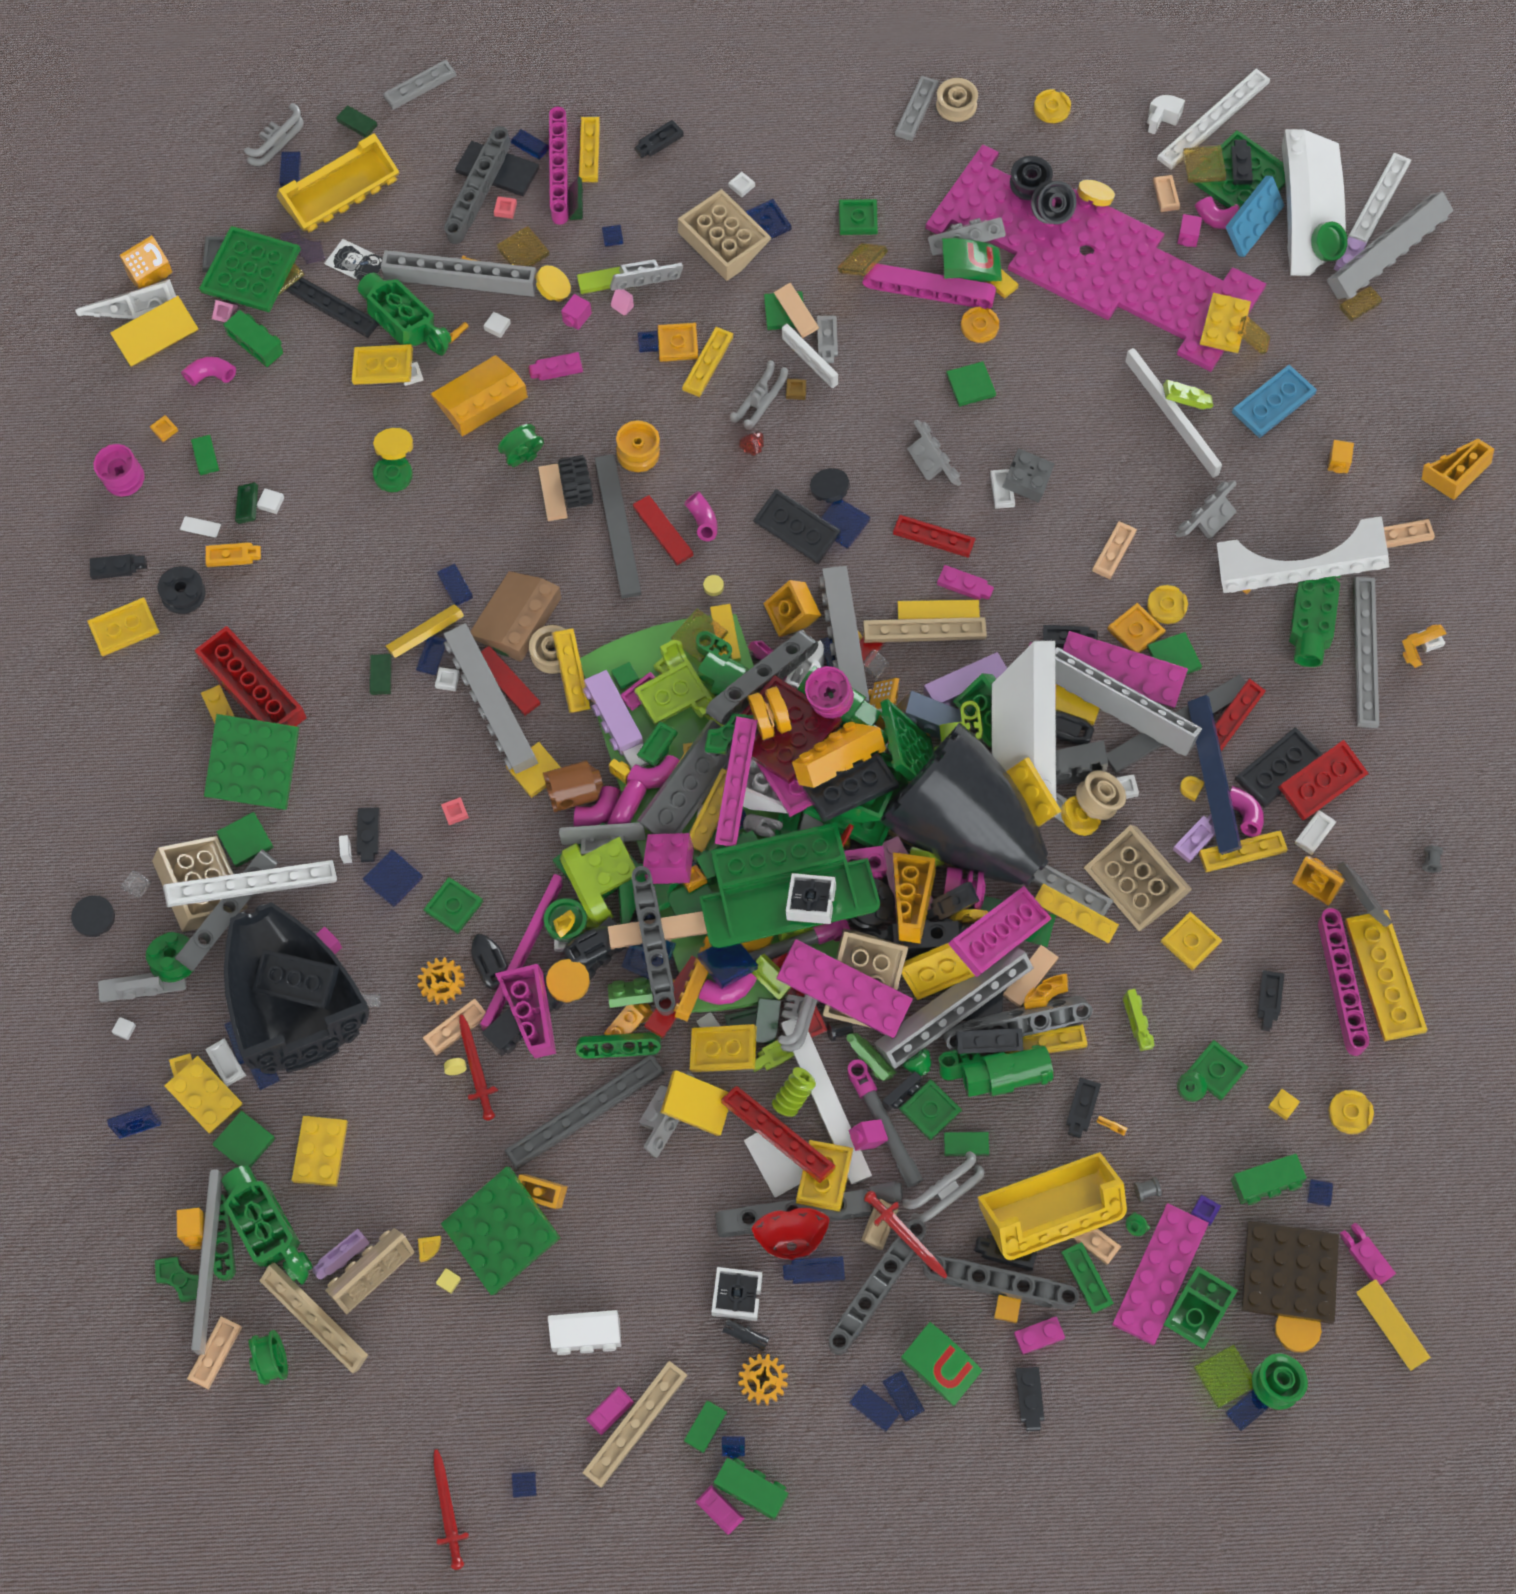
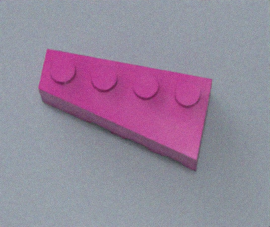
[495,964,556,1058]

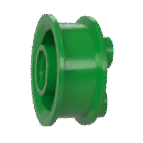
[498,424,544,467]
[146,932,194,983]
[248,1330,288,1385]
[1252,1353,1308,1410]

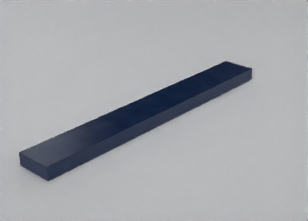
[1188,695,1242,855]

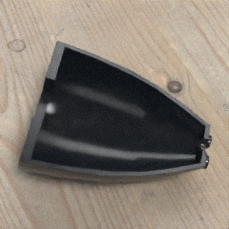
[879,722,1049,886]
[224,902,369,1074]

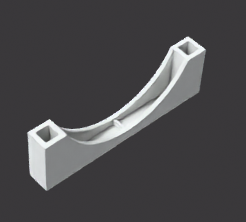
[1217,516,1389,593]

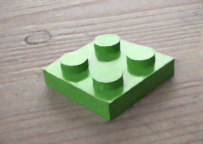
[608,977,653,1008]

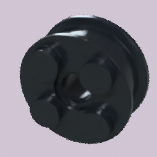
[1010,156,1053,201]
[1031,181,1076,224]
[157,566,206,614]
[849,879,895,929]

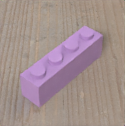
[923,652,1007,707]
[583,670,643,756]

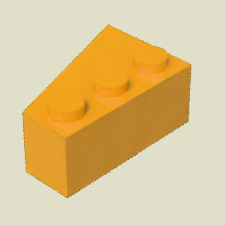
[1421,439,1494,500]

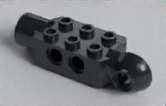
[860,919,974,961]

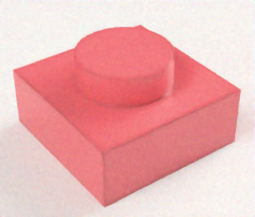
[494,196,517,219]
[441,797,469,825]

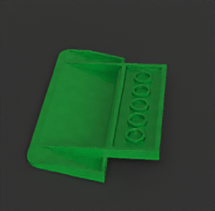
[699,822,880,948]

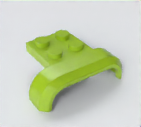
[634,640,713,726]
[560,836,639,925]

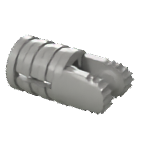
[743,814,783,838]

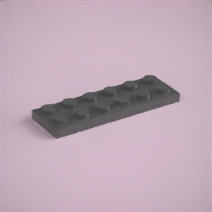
[637,720,731,834]

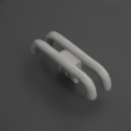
[244,103,304,166]
[730,360,788,430]
[778,994,817,1052]
[902,1151,985,1222]

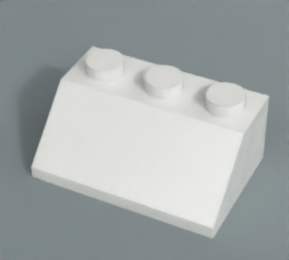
[548,1310,621,1355]

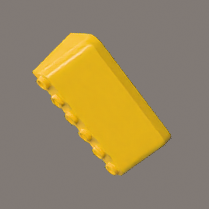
[276,133,399,232]
[978,1152,1127,1260]

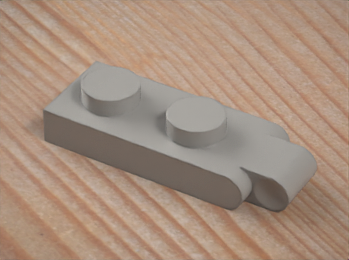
[817,316,838,363]

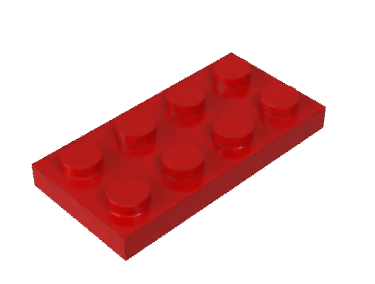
[1278,740,1369,821]

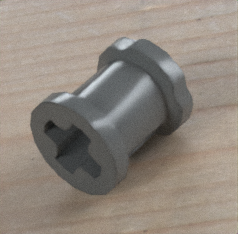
[1422,845,1443,873]
[1134,1177,1162,1202]

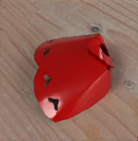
[751,1208,830,1260]

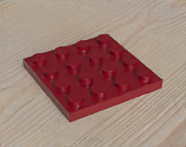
[742,675,842,784]

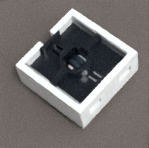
[786,873,836,924]
[711,1267,762,1321]

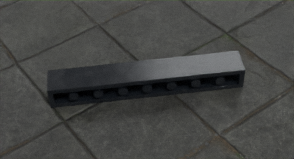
[482,917,625,1057]

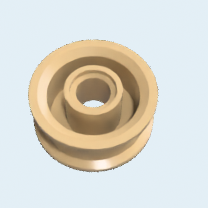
[936,78,978,122]
[529,625,566,674]
[1076,770,1126,820]

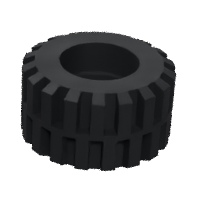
[558,455,594,508]

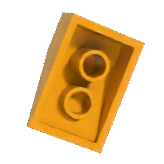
[1292,856,1346,906]

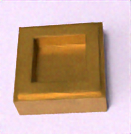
[786,379,806,400]

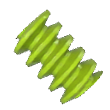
[772,1067,816,1117]

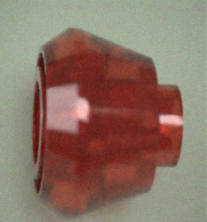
[738,431,764,456]

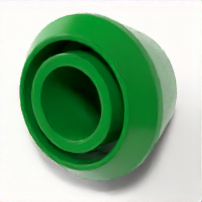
[903,1048,932,1076]
[1177,1071,1207,1102]

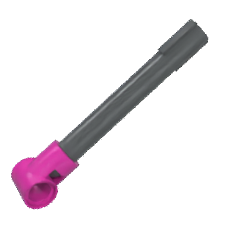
[720,919,850,976]
[848,1059,923,1188]

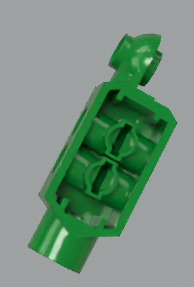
[357,272,452,356]
[1289,551,1341,667]
[221,1165,313,1285]

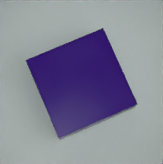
[1191,1194,1221,1226]

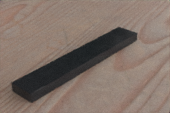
[282,270,379,338]

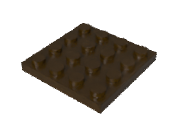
[1241,1221,1339,1324]

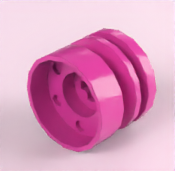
[93,444,145,497]
[805,666,854,719]
[944,867,986,910]

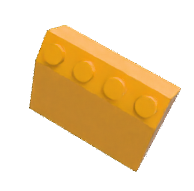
[431,355,528,437]

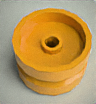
[616,421,660,472]
[748,686,792,740]

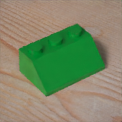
[954,673,996,748]
[840,759,901,823]

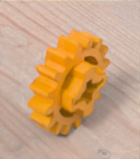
[418,957,465,1005]
[738,1354,788,1406]

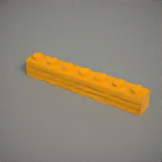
[674,936,719,1022]

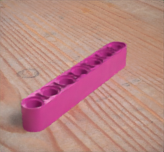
[549,107,568,225]
[862,263,996,309]
[1318,908,1369,1056]

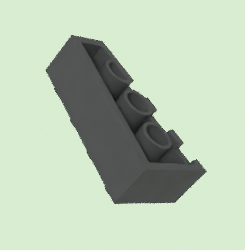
[1056,740,1108,785]

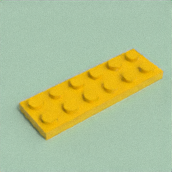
[1345,910,1427,1042]

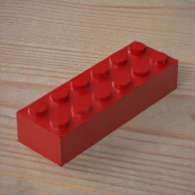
[194,626,307,726]

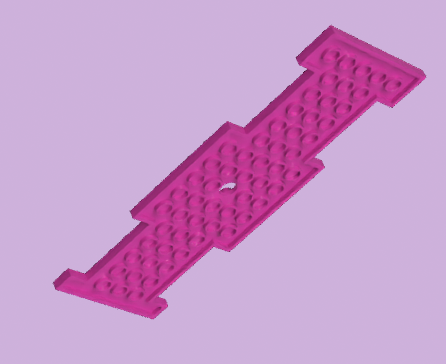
[925,144,1266,372]

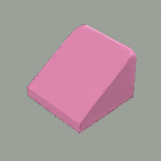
[611,289,634,315]
[212,300,238,322]

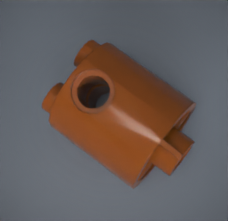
[543,760,603,813]

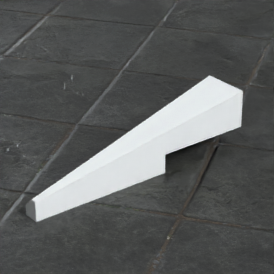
[75,279,176,319]

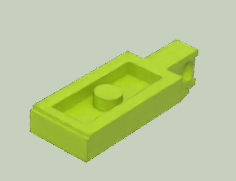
[1122,989,1155,1051]
[753,1040,795,1072]

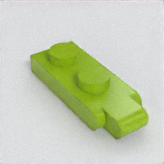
[1163,380,1213,409]

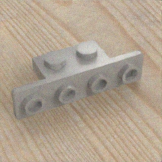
[928,217,1006,255]
[610,259,683,291]
[907,419,962,486]
[1175,481,1237,538]
[559,823,646,856]
[98,973,186,1002]
[639,1073,695,1158]

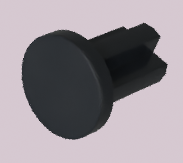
[827,1022,853,1042]

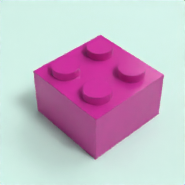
[643,833,694,884]

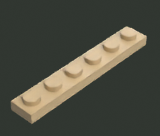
[863,617,987,643]
[260,1263,368,1373]
[583,1361,688,1488]

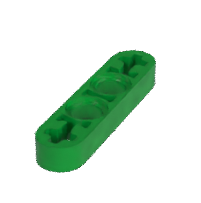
[576,1033,661,1059]
[213,1194,236,1281]

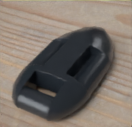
[1056,711,1095,745]
[563,926,612,965]
[471,934,509,990]

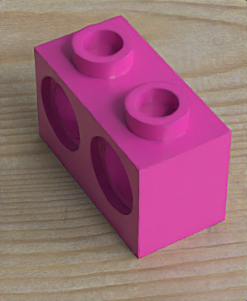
[844,846,887,880]

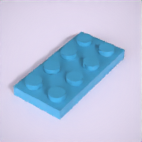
[1226,175,1285,257]
[1232,365,1317,438]

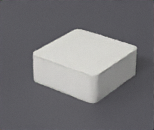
[112,1017,136,1040]

